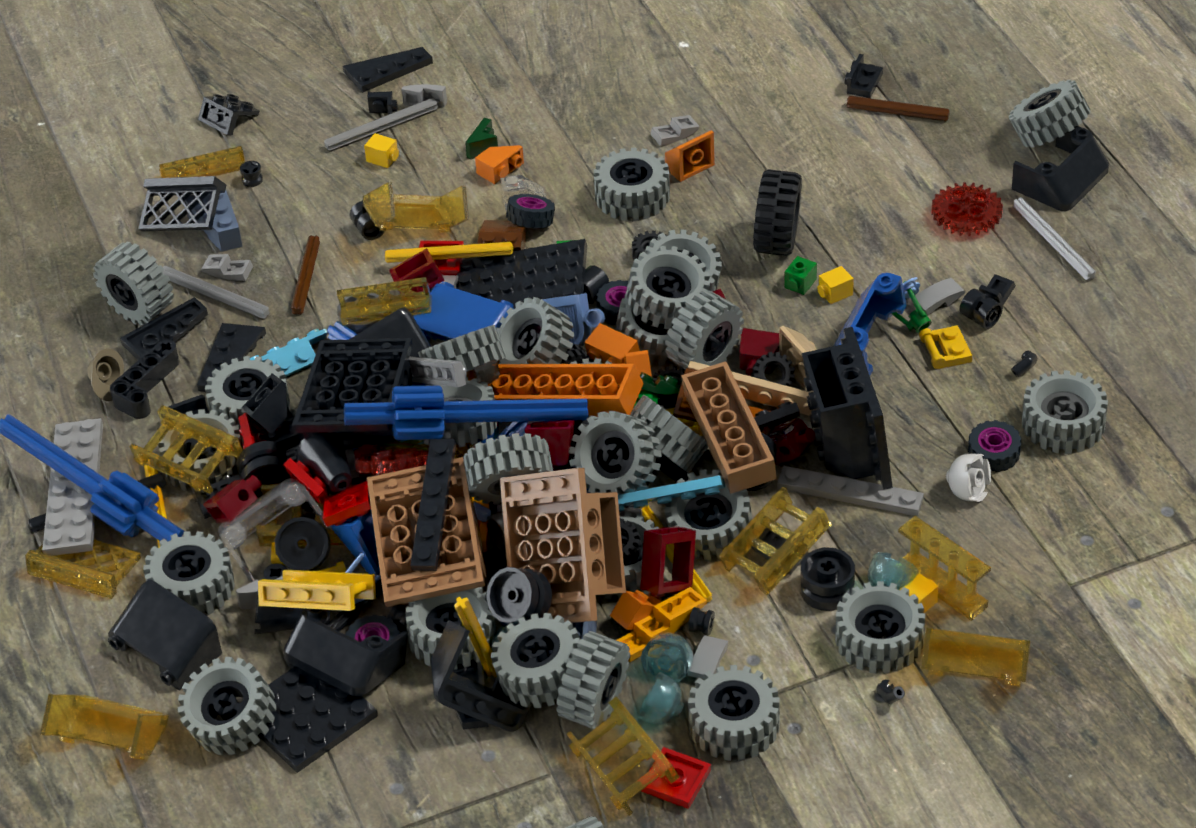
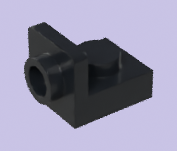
[367,91,398,115]

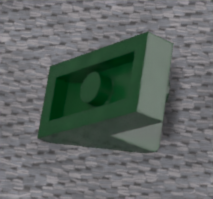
[465,118,498,159]

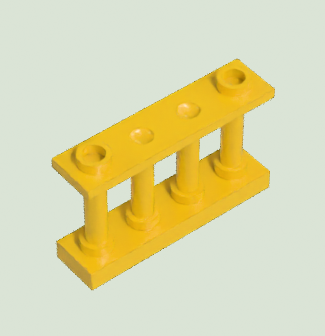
[258,570,376,611]

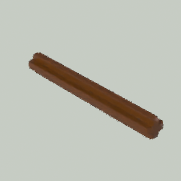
[846,96,950,121]
[291,235,320,315]

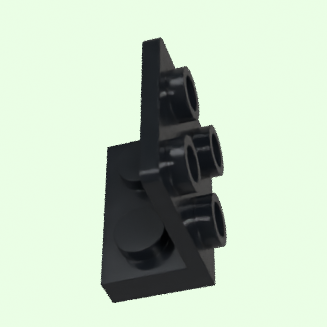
[198,94,260,135]

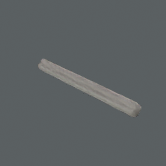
[324,98,438,151]
[1013,197,1096,281]
[162,266,270,319]

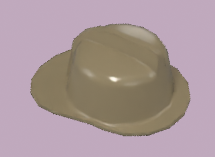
[87,348,124,402]

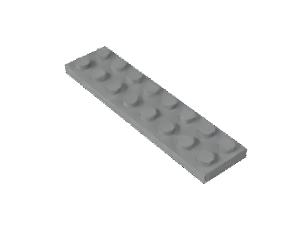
[42,418,103,557]

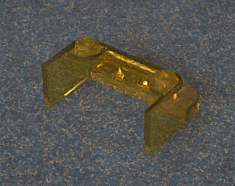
[362,182,469,233]
[921,627,1031,686]
[40,694,169,760]

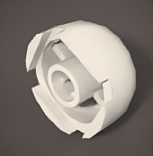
[946,453,991,502]

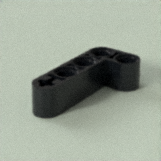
[110,340,180,419]

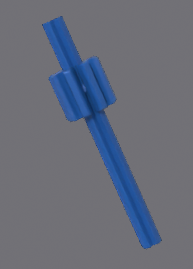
[344,385,588,440]
[0,414,185,542]

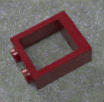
[389,248,444,302]
[640,526,696,597]

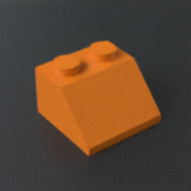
[665,130,715,182]
[584,323,640,364]

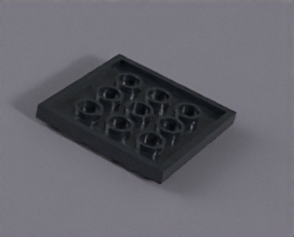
[258,667,378,773]

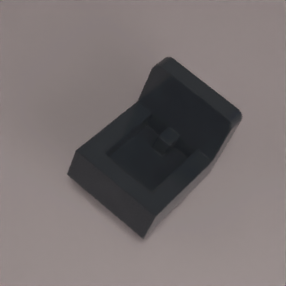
[979,274,1016,306]

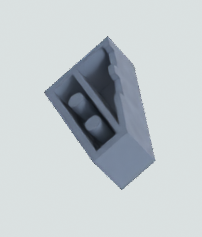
[185,190,243,252]

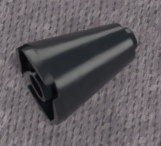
[297,432,352,492]
[254,595,304,634]

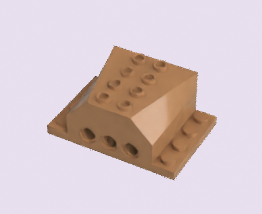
[367,457,486,607]
[500,468,626,626]

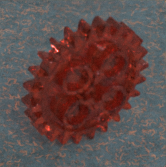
[931,182,1003,236]
[355,448,429,475]

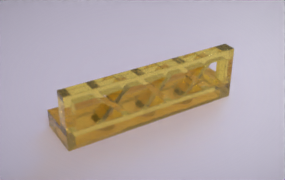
[159,146,245,178]
[337,277,432,325]

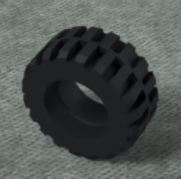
[753,169,802,256]

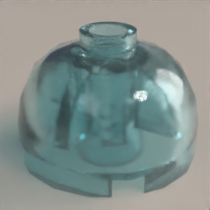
[867,552,918,590]
[641,632,694,685]
[638,672,684,725]

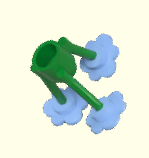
[879,277,932,333]

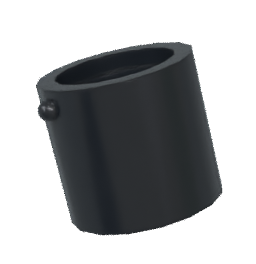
[584,265,609,304]

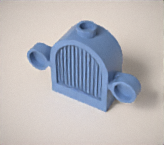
[542,293,605,347]

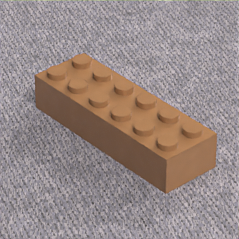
[681,361,777,494]

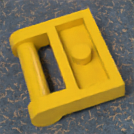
[919,325,972,369]

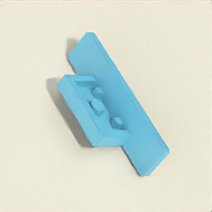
[250,328,328,377]

